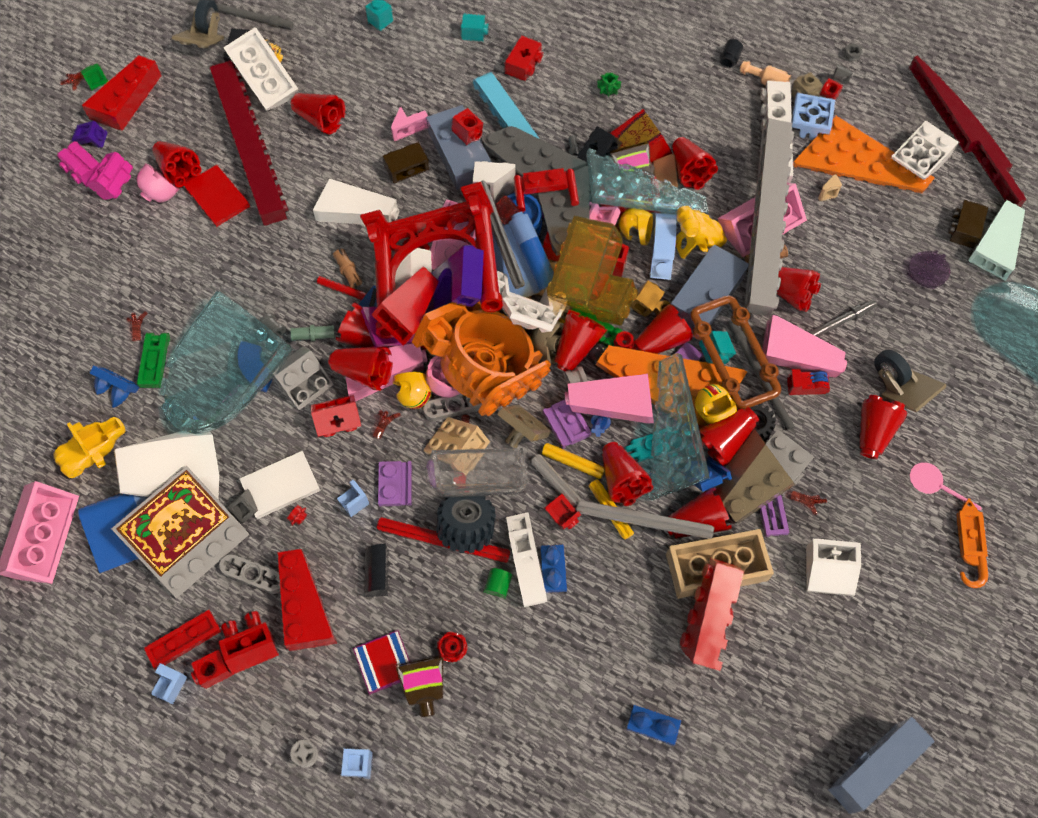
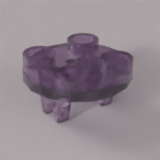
[908,250,951,289]

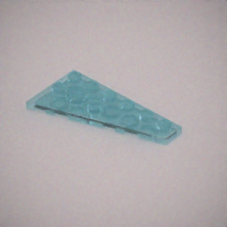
[586,148,709,215]
[647,353,710,500]

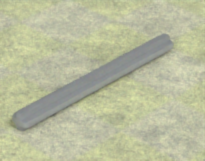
[577,500,714,539]

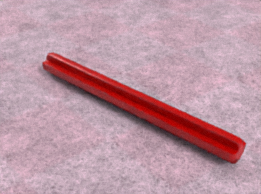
[377,517,510,563]

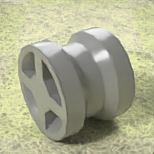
[563,366,587,386]
[290,740,318,768]

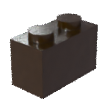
[382,141,430,184]
[948,199,988,249]

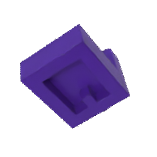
[72,121,108,148]

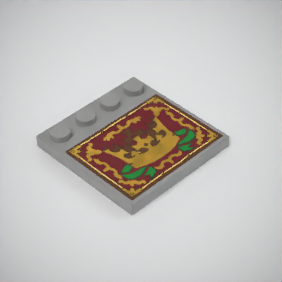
[111,466,249,599]

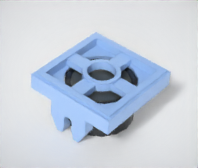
[792,93,835,140]

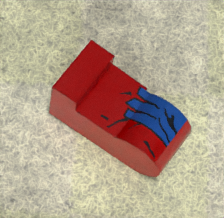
[787,369,830,395]

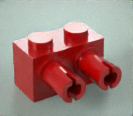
[219,611,279,675]

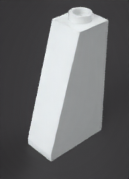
[313,179,399,224]

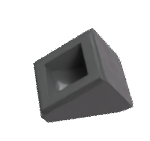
[227,489,258,524]

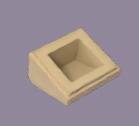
[818,174,842,201]

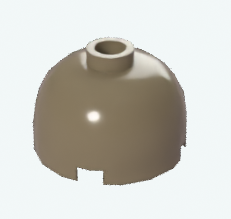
[530,321,564,364]

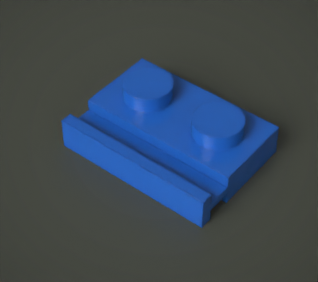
[681,456,732,492]

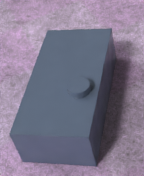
[426,105,492,190]
[671,245,749,329]
[828,717,935,814]

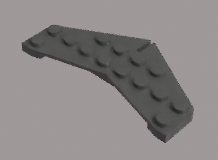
[481,126,590,256]

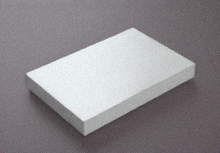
[240,451,320,519]

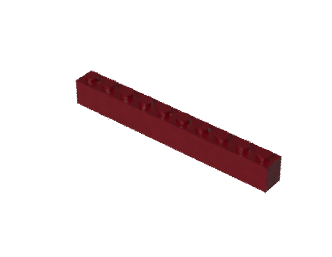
[210,60,289,226]

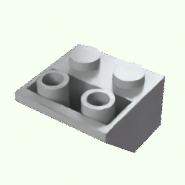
[268,347,334,410]

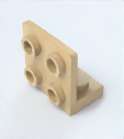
[424,417,490,477]

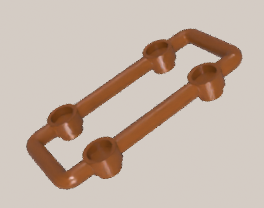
[690,295,781,409]

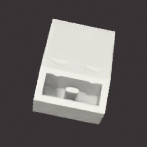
[891,121,959,180]

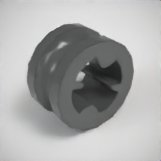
[844,44,862,62]

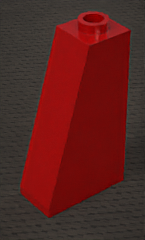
[372,266,439,346]

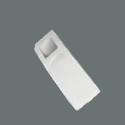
[506,512,548,607]

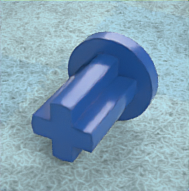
[591,415,611,437]

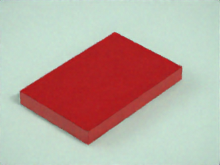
[184,165,250,227]

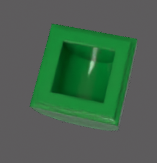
[483,568,512,599]

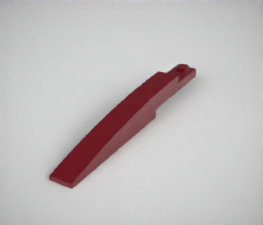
[909,55,1027,207]

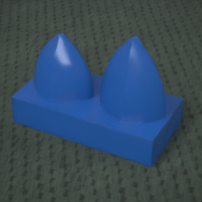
[90,366,139,408]
[540,545,567,593]
[626,705,681,746]

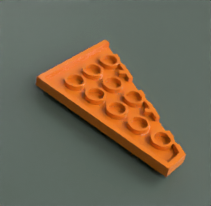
[793,116,935,193]
[595,345,747,433]

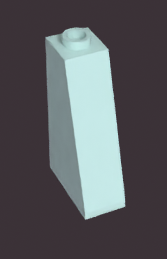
[968,200,1025,280]

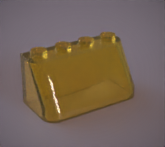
[547,216,622,315]

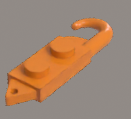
[956,498,988,588]

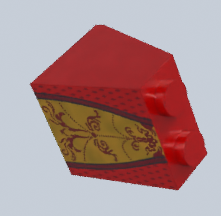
[610,109,673,163]

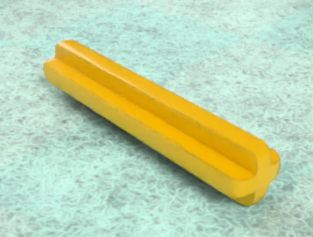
[542,443,605,479]
[589,479,634,540]

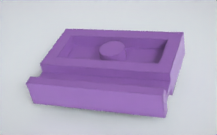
[543,399,591,449]
[378,461,412,506]

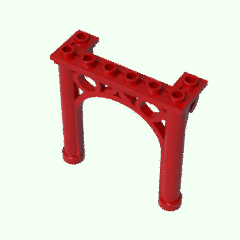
[360,182,503,339]

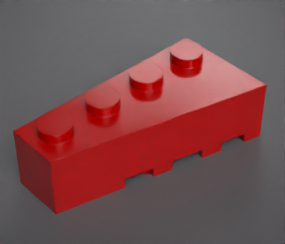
[82,55,162,131]

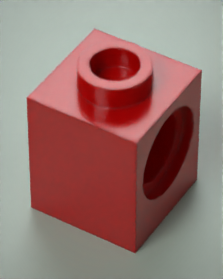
[451,108,483,145]
[191,649,233,689]

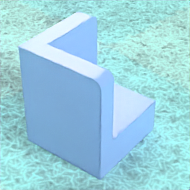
[337,479,369,517]
[152,663,187,704]
[341,749,372,779]

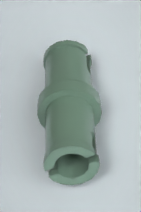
[291,324,335,342]

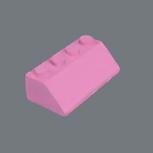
[718,183,807,257]
[0,481,79,584]

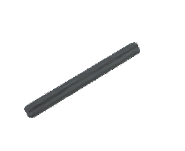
[481,181,525,289]

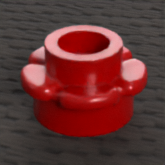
[614,331,635,349]
[287,505,307,526]

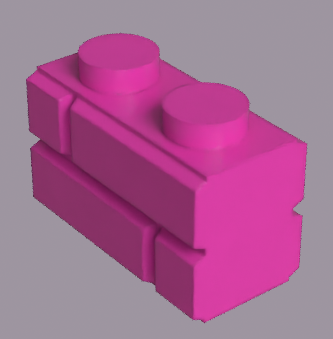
[57,141,100,188]
[87,152,133,200]

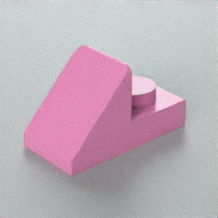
[391,107,428,141]

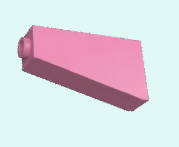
[762,315,847,378]
[346,343,427,401]
[565,374,654,424]

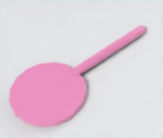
[910,463,981,510]

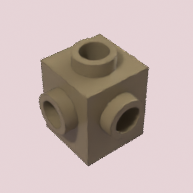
[791,72,822,98]

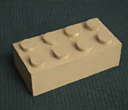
[666,529,774,599]

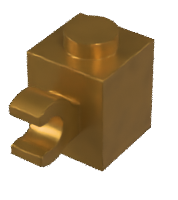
[630,280,671,317]

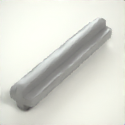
[531,454,581,508]

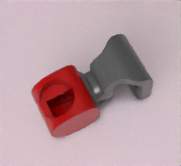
[820,64,853,100]

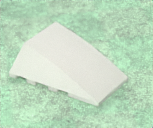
[114,425,219,499]

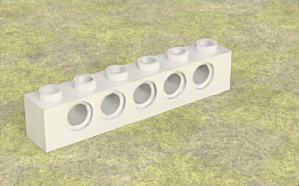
[761,81,793,183]

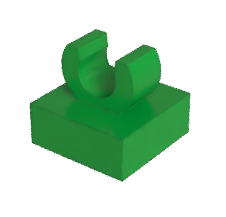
[80,63,108,90]

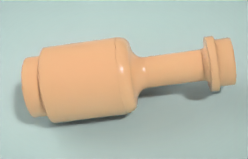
[740,61,791,86]

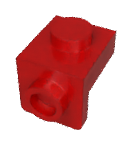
[544,493,581,530]

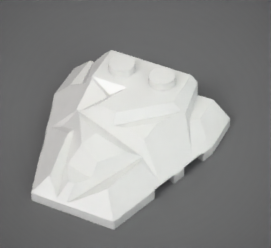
[497,271,567,333]

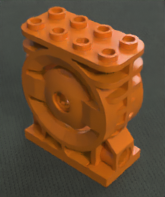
[412,301,551,416]

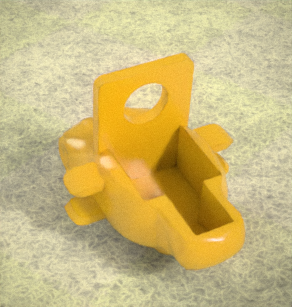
[675,206,727,259]
[53,417,126,478]

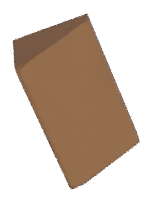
[653,154,678,195]

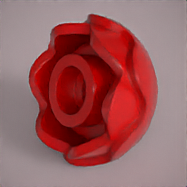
[437,632,467,662]

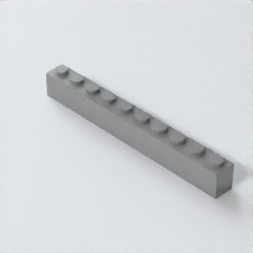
[744,118,794,316]

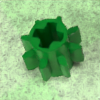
[597,72,621,97]

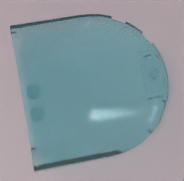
[160,291,295,434]

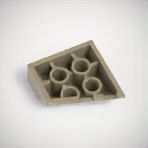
[715,429,795,523]

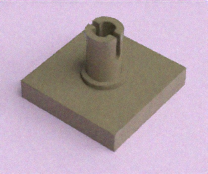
[497,405,552,448]

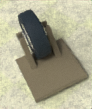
[172,0,224,48]
[874,350,946,412]

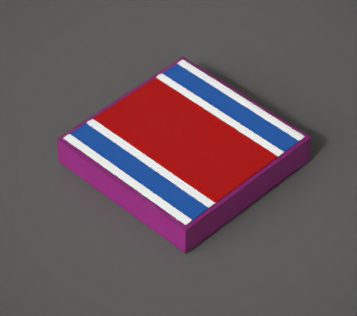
[353,630,410,695]

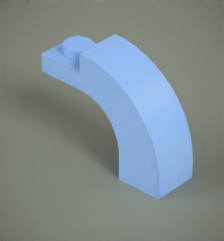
[650,213,676,280]

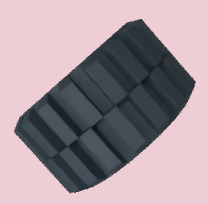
[436,491,496,553]

